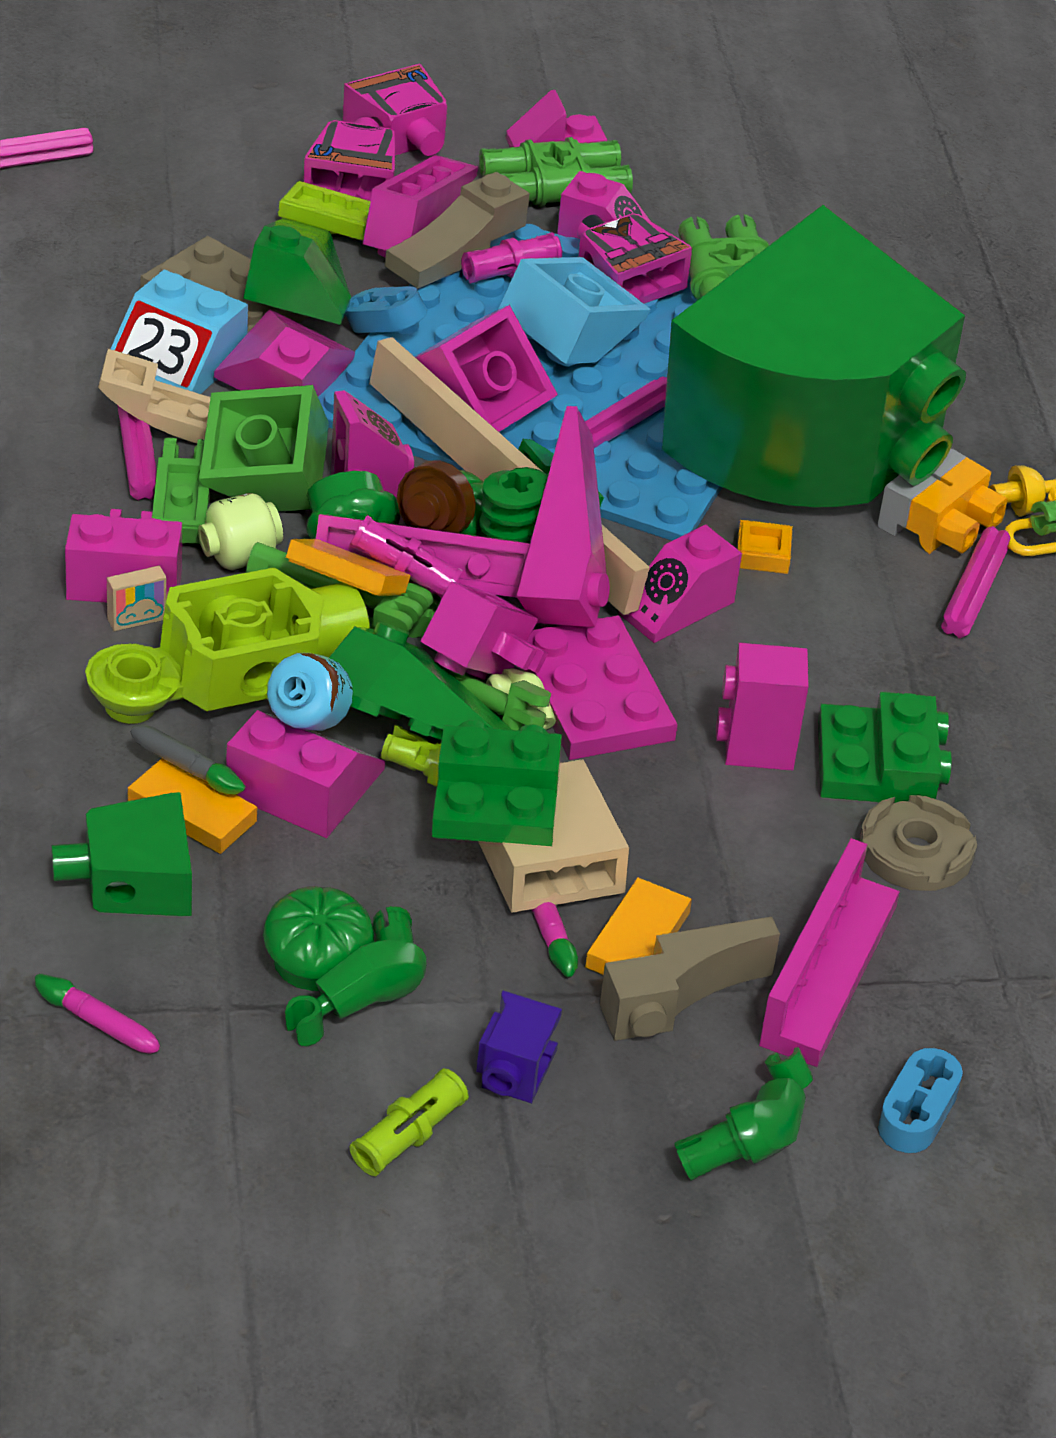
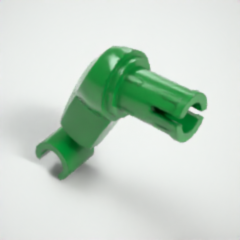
[285,906,427,1046]
[674,1047,813,1181]

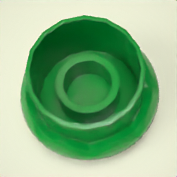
[307,471,400,539]
[263,886,374,991]

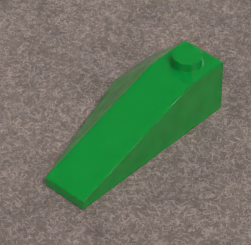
[243,218,351,325]
[329,621,512,740]

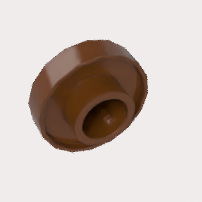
[397,460,476,533]

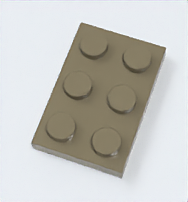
[140,236,309,334]

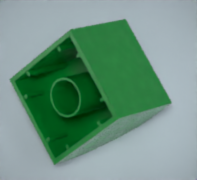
[662,205,966,507]

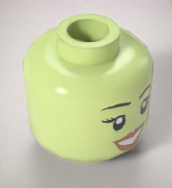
[198,493,283,570]

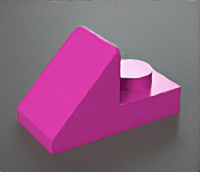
[506,90,608,147]

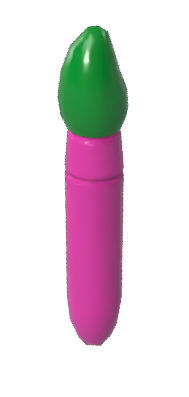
[532,902,578,978]
[35,973,160,1054]

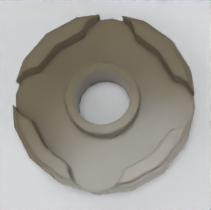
[859,795,977,891]

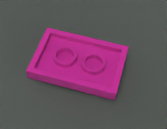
[525,615,678,760]

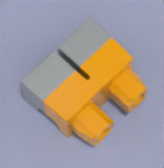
[877,448,1008,554]

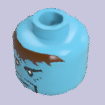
[267,653,353,731]

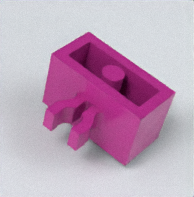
[65,509,182,603]
[420,581,548,680]
[716,643,809,771]

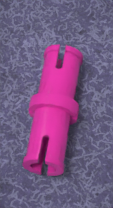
[461,232,562,283]
[349,515,463,600]

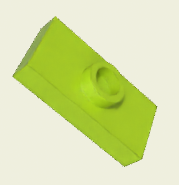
[278,181,370,241]

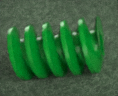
[479,467,548,543]

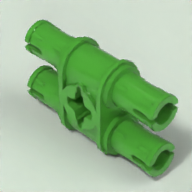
[479,137,633,207]
[678,214,769,300]

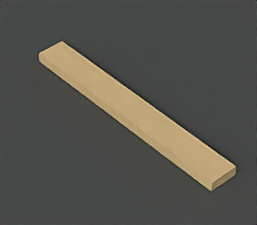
[370,337,650,615]

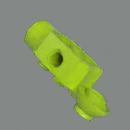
[85,568,370,724]

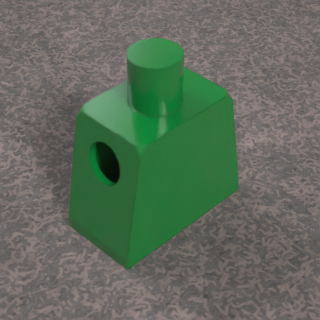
[51,792,192,916]

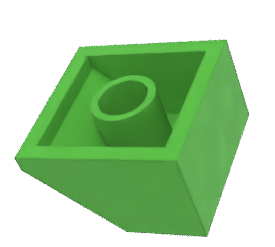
[199,385,329,511]

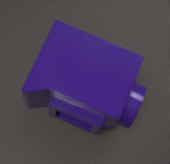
[476,990,562,1104]

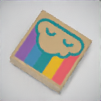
[107,566,166,631]

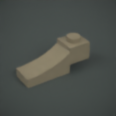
[385,172,530,289]
[600,916,780,1041]

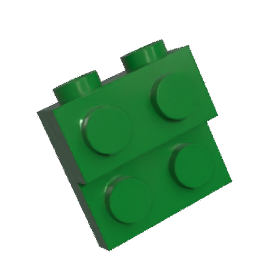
[818,692,952,803]
[432,720,562,846]

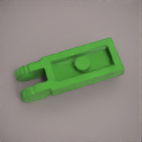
[152,438,210,544]

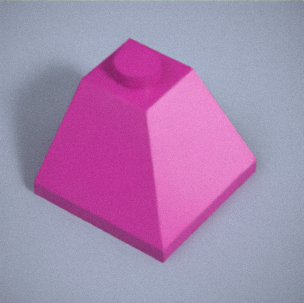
[214,309,355,397]

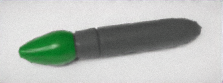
[130,724,246,795]

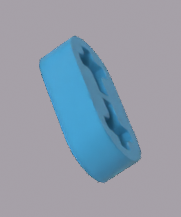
[345,286,427,333]
[878,1048,963,1153]

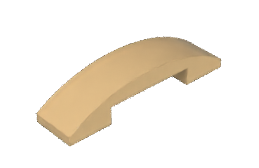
[98,349,211,443]

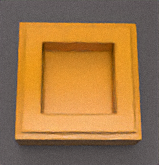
[737,520,793,574]

